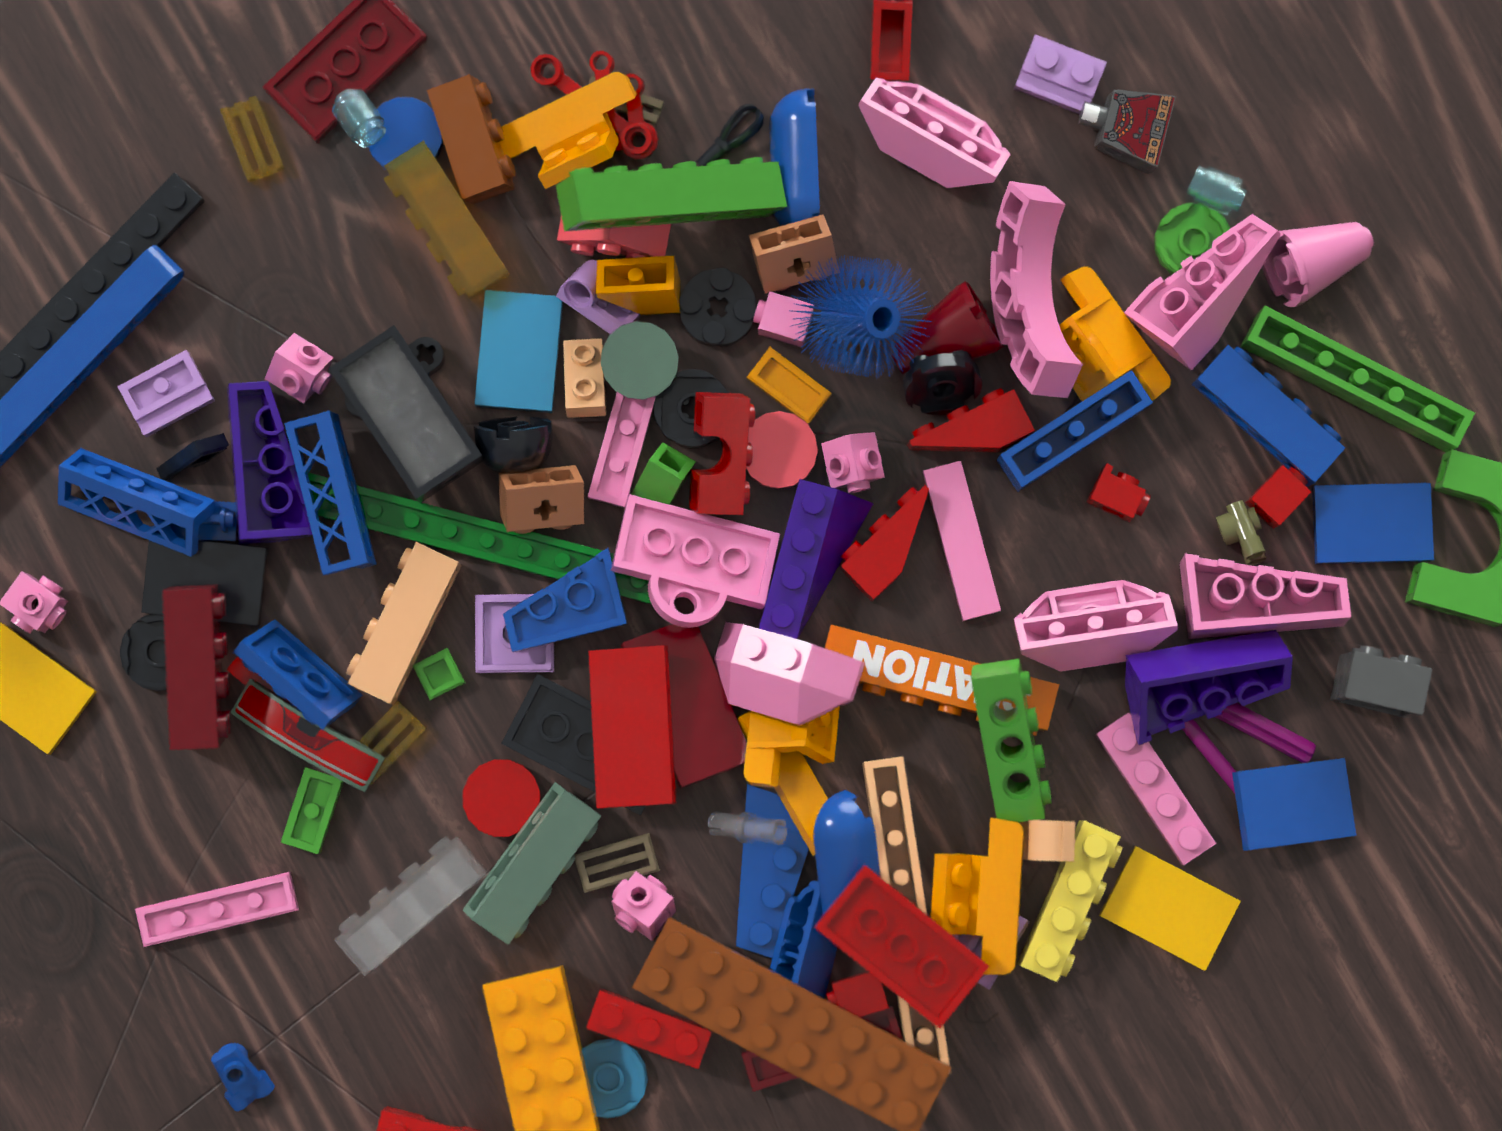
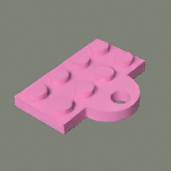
[611,494,780,628]

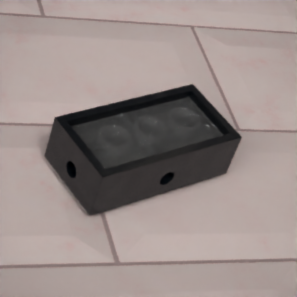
[329,325,484,503]

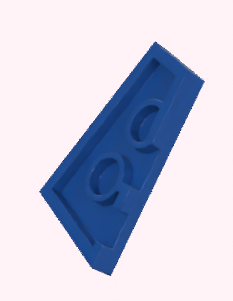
[503,548,628,653]

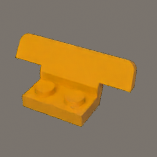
[500,72,637,189]
[1059,266,1171,401]
[744,706,840,789]
[931,818,1024,975]

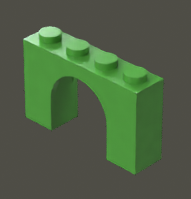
[1405,449,1502,627]

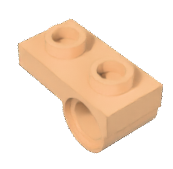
[563,338,606,418]
[1019,820,1075,862]

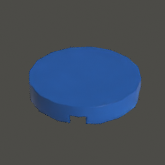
[366,97,443,174]

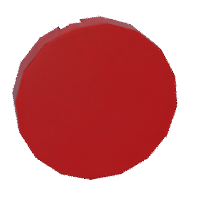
[463,760,541,837]

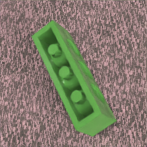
[971,659,1052,823]

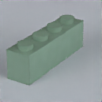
[463,782,601,945]

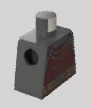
[1078,90,1176,174]

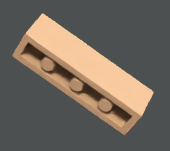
[346,542,462,705]

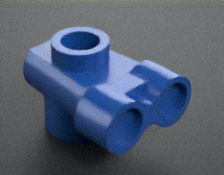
[211,1043,275,1111]

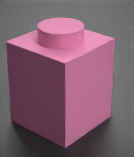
[753,291,814,347]

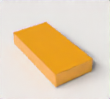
[747,347,832,425]

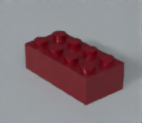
[163,584,231,750]

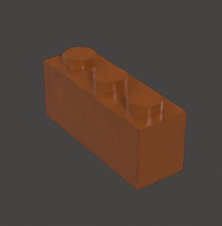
[427,74,516,204]

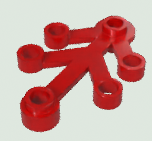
[531,51,658,159]

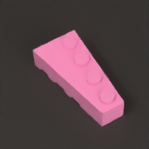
[1180,553,1351,639]

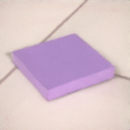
[475,594,555,673]

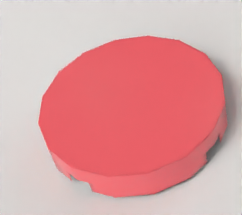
[746,411,818,489]

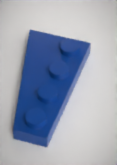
[736,784,809,958]

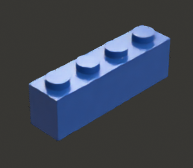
[1192,345,1345,487]
[997,370,1153,492]

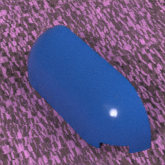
[769,88,820,226]
[814,790,880,916]
[770,881,838,998]

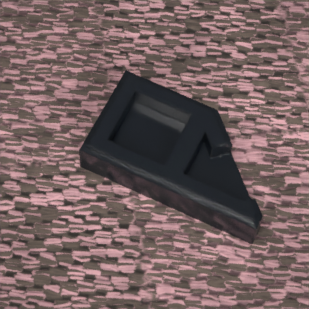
[156,433,229,481]

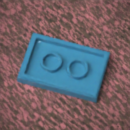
[474,290,563,413]

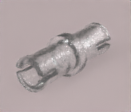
[708,811,787,845]

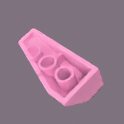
[1124,214,1281,370]

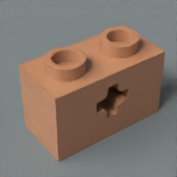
[749,214,840,294]
[499,465,584,534]

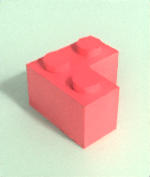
[557,216,671,258]

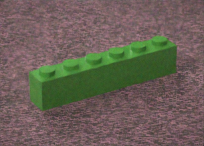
[556,157,787,232]
[1240,306,1475,452]

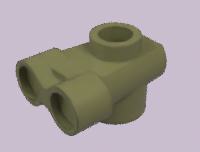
[1215,500,1267,566]

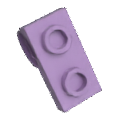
[556,260,641,334]

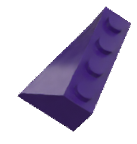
[227,381,313,544]
[759,479,874,640]
[1125,630,1292,745]

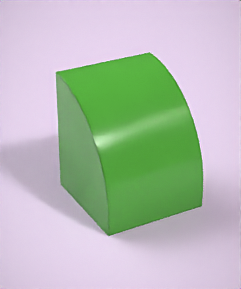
[632,442,696,505]

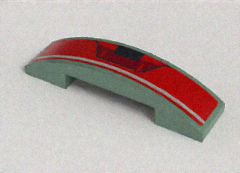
[230,679,385,792]

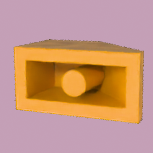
[596,256,680,315]

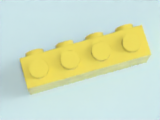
[1017,820,1123,982]

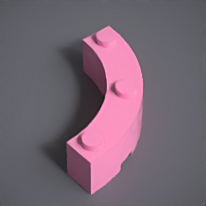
[990,181,1083,398]

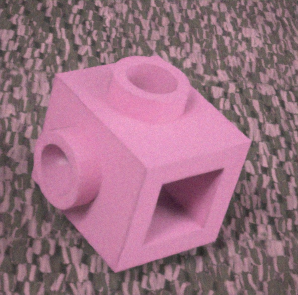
[265,333,334,403]
[821,432,885,494]
[0,572,68,634]
[612,871,676,941]

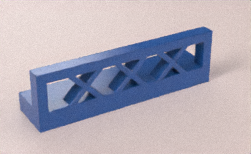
[284,411,377,576]
[58,448,215,557]

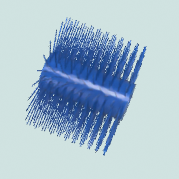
[791,255,932,378]

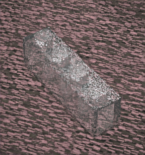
[334,836,489,976]

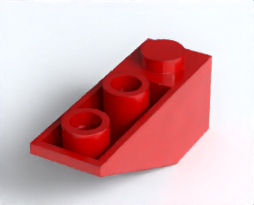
[907,388,1035,452]
[840,485,929,602]

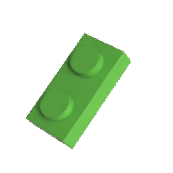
[281,767,343,854]

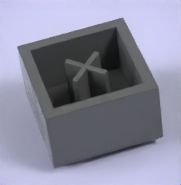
[1330,646,1433,718]

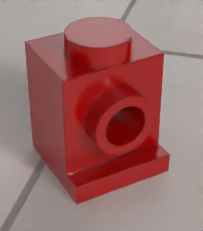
[1086,463,1151,522]

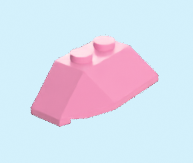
[858,78,1011,188]
[1014,580,1178,672]
[714,622,865,725]

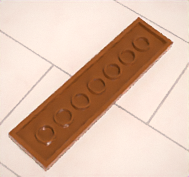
[632,917,952,1131]

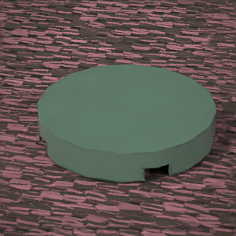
[600,321,679,400]

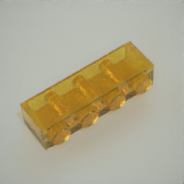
[383,140,510,300]

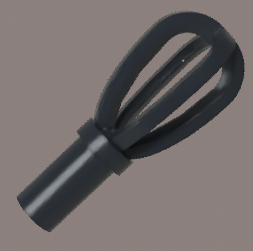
[696,104,764,166]

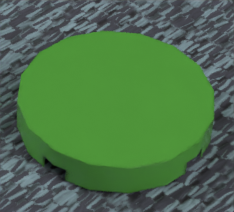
[1154,203,1230,275]

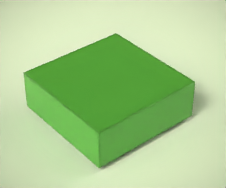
[412,648,466,701]

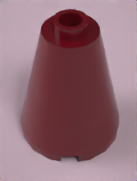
[892,281,1004,374]

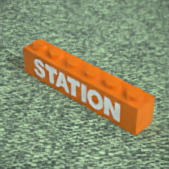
[824,625,1059,736]

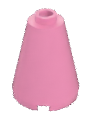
[1262,222,1373,307]

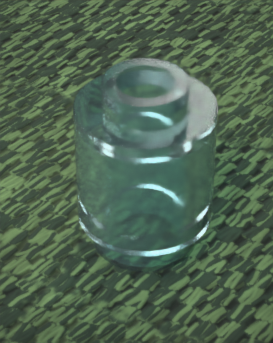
[332,89,386,147]
[1187,165,1247,216]

